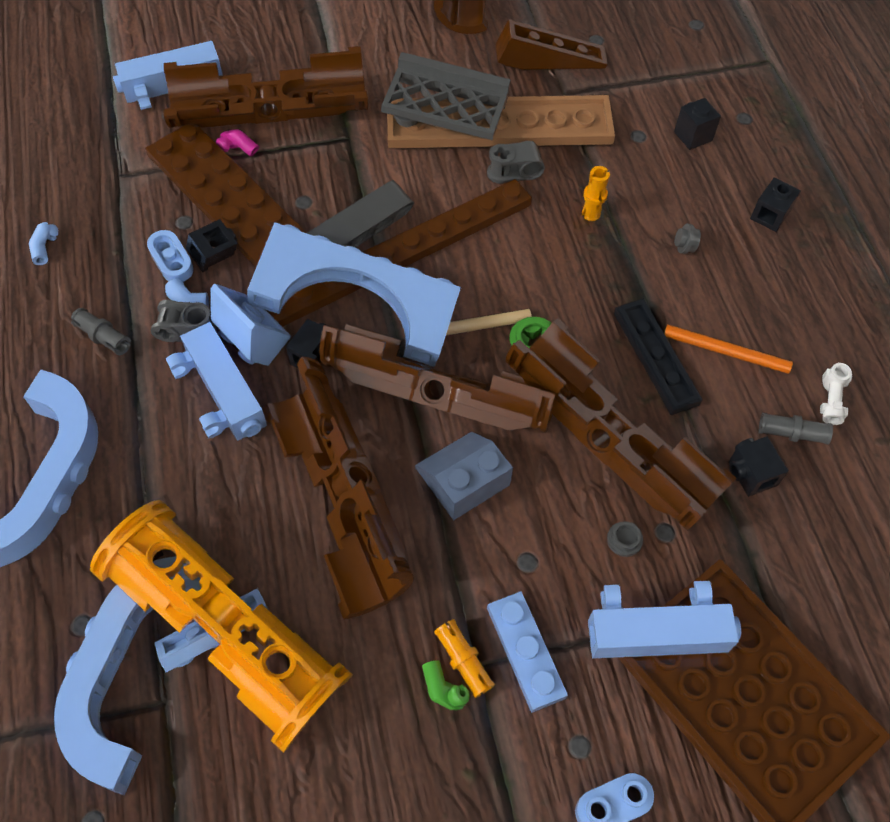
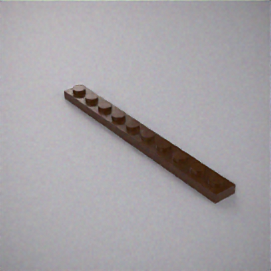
[266,179,532,327]

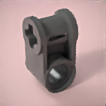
[487,141,545,184]
[150,300,218,342]

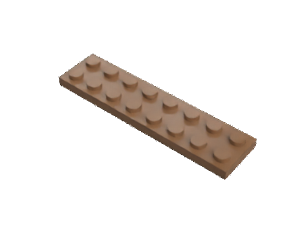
[387,95,615,148]

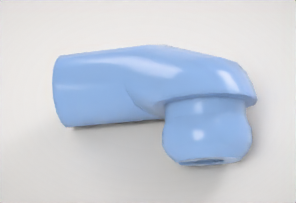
[28,222,58,265]
[165,278,209,307]

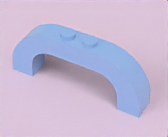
[0,369,98,567]
[54,557,201,795]

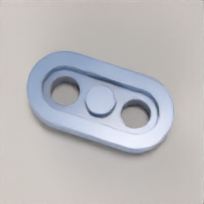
[147,230,193,282]
[575,773,654,822]

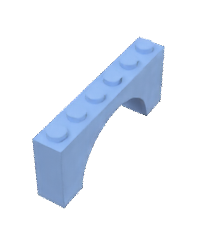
[247,222,461,367]

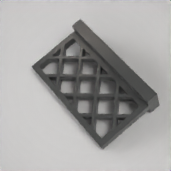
[381,52,511,140]

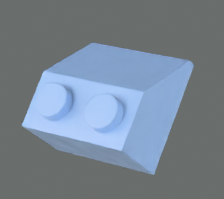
[211,283,291,366]

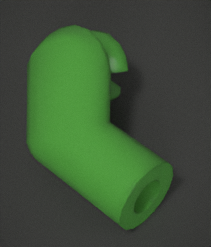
[422,660,470,710]

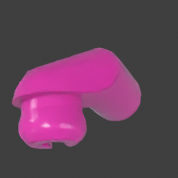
[216,129,259,157]

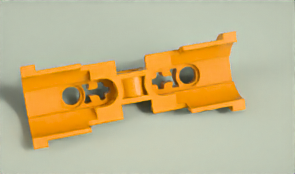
[90,500,353,753]

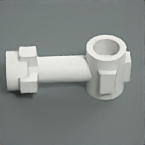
[820,363,852,425]

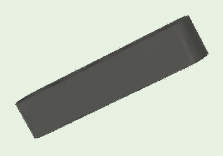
[307,180,414,248]

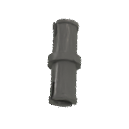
[71,308,131,356]
[759,412,833,445]

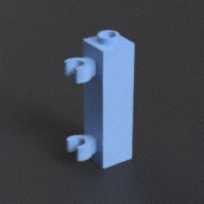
[113,41,223,110]
[166,322,267,441]
[588,581,741,659]

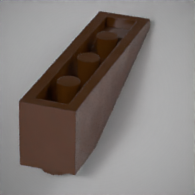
[495,19,608,69]

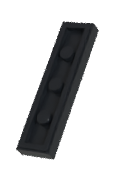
[614,298,703,415]

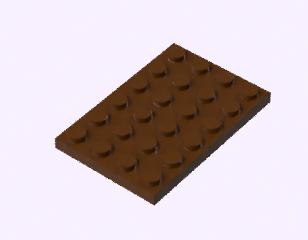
[617,559,890,822]

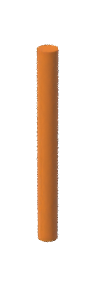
[664,324,793,374]

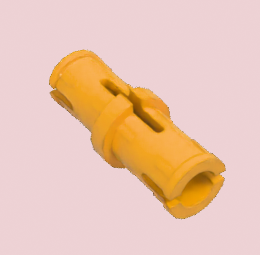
[582,166,610,221]
[434,619,495,698]

